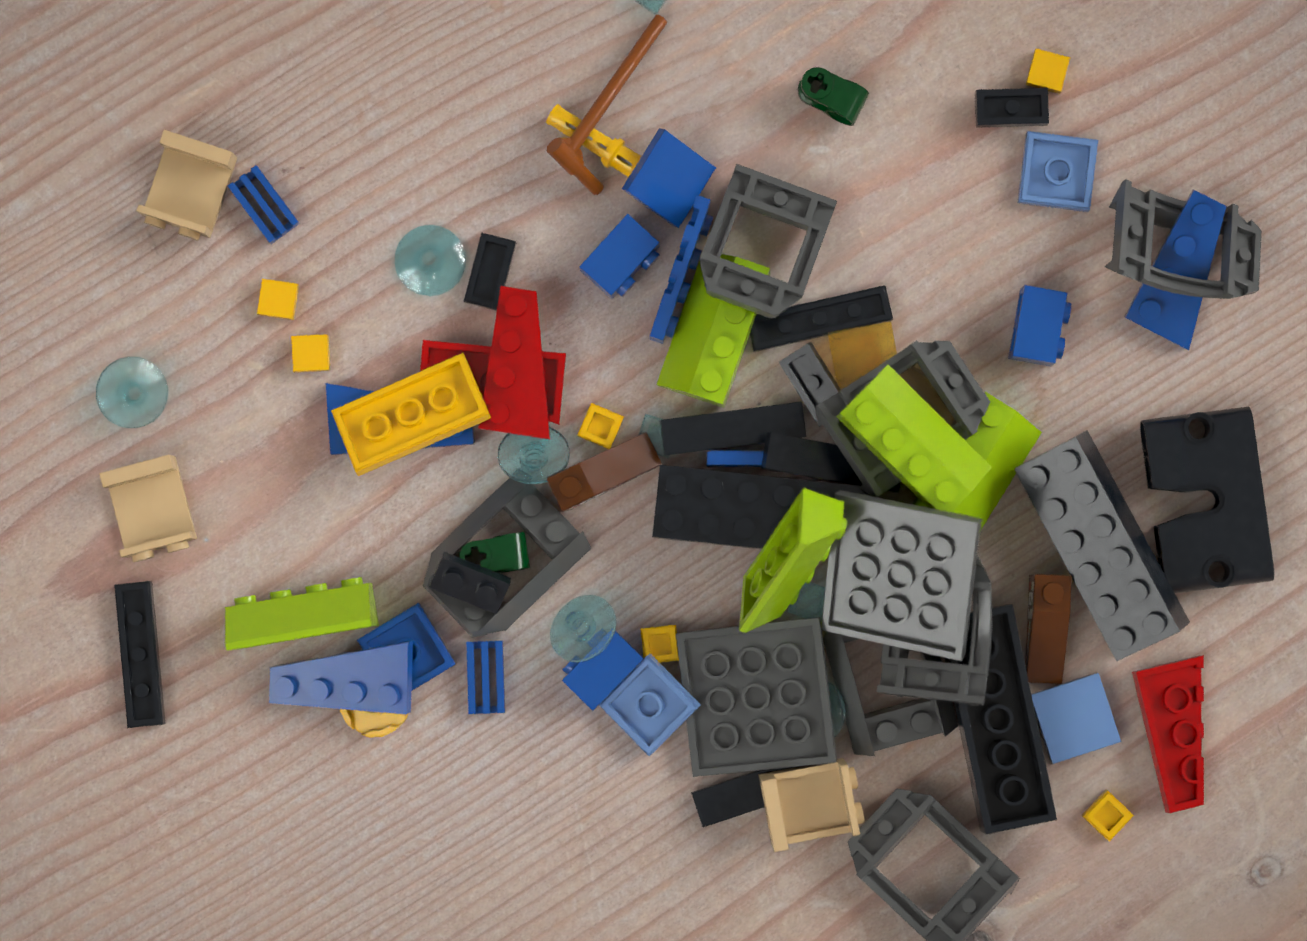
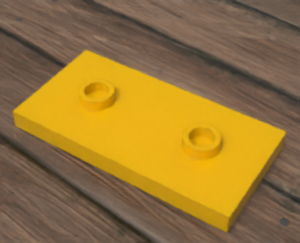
[331,353,491,477]

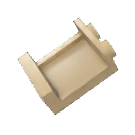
[758,758,865,852]

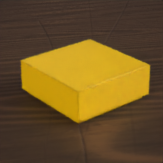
[1025,48,1070,94]
[257,279,299,320]
[291,334,330,373]
[577,403,624,449]
[640,625,679,663]
[1081,790,1134,841]

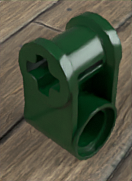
[797,67,869,126]
[459,532,530,573]

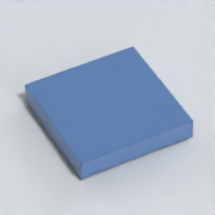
[1017,131,1098,212]
[599,653,701,756]
[1031,673,1121,764]

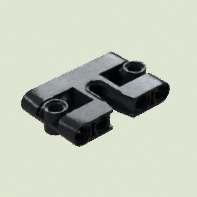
[1140,406,1274,593]

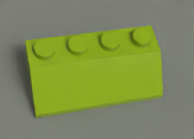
[656,254,771,408]
[836,364,992,512]
[912,392,1042,531]
[739,488,847,633]
[225,577,379,651]

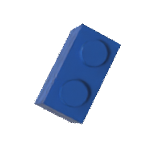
[579,214,660,299]
[1008,285,1071,366]
[562,628,644,711]

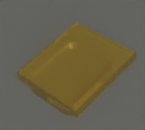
[828,321,901,389]

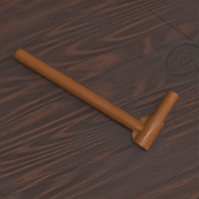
[546,14,667,195]

